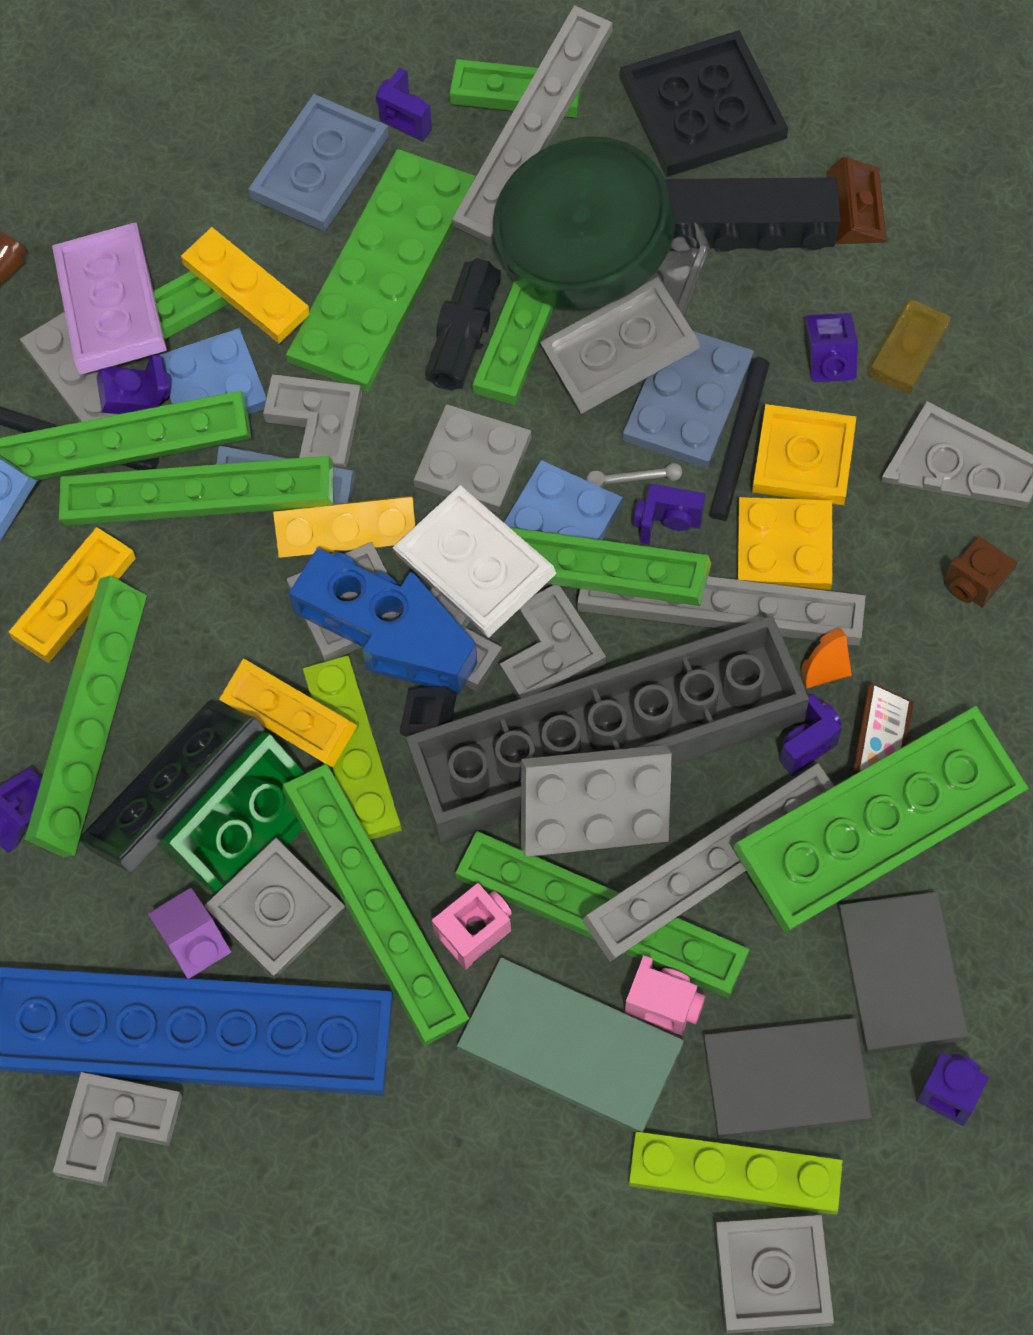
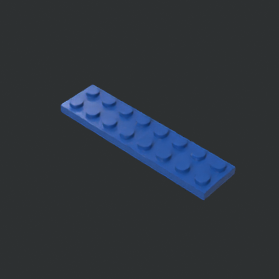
[0,967,394,1096]

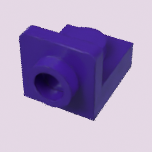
[376,68,432,142]
[806,313,858,382]
[96,355,170,414]
[633,484,705,545]
[780,693,842,776]
[0,767,42,853]

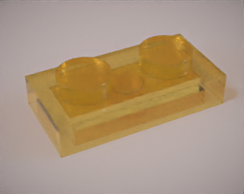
[869,299,951,395]

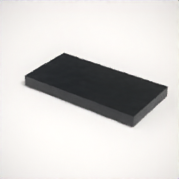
[79,700,265,873]

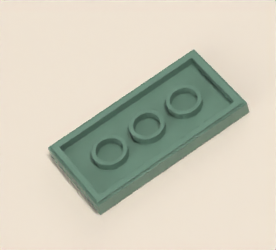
[457,958,684,1133]

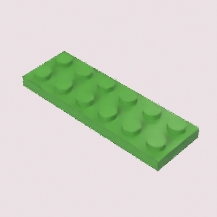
[286,149,476,392]
[732,706,1029,933]

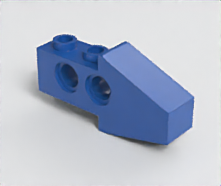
[289,547,478,694]

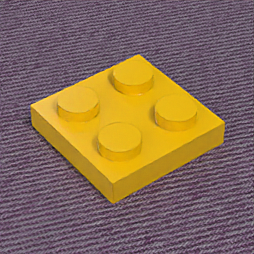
[752,404,857,505]
[737,497,832,590]

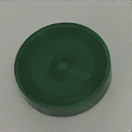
[493,136,675,309]

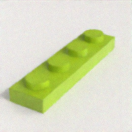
[303,655,402,840]
[629,1132,843,1215]

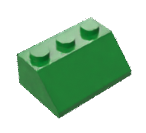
[158,732,305,895]

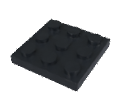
[620,30,788,177]

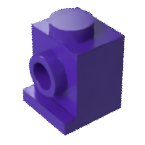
[917,1052,989,1126]

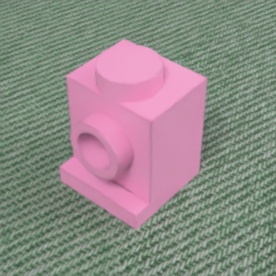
[432,883,512,970]
[625,955,706,1035]

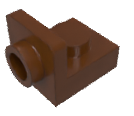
[944,536,1017,608]

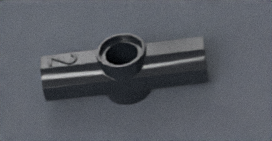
[425,258,501,391]

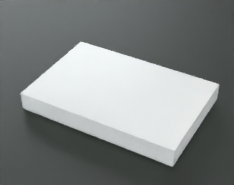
[393,485,557,638]

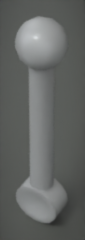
[587,463,683,487]

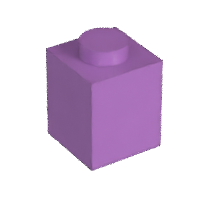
[148,888,231,979]

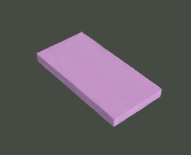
[52,222,167,375]

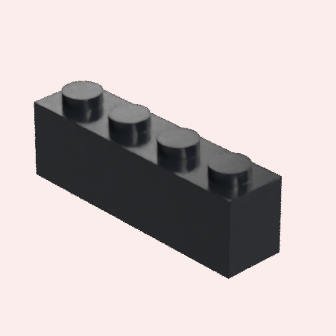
[657,177,841,251]

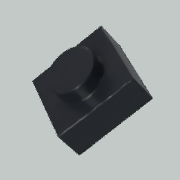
[400,686,457,737]

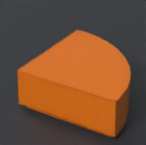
[801,628,852,688]

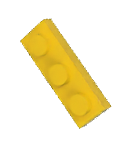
[181,227,310,344]
[273,495,416,558]
[9,527,136,663]
[219,658,358,767]

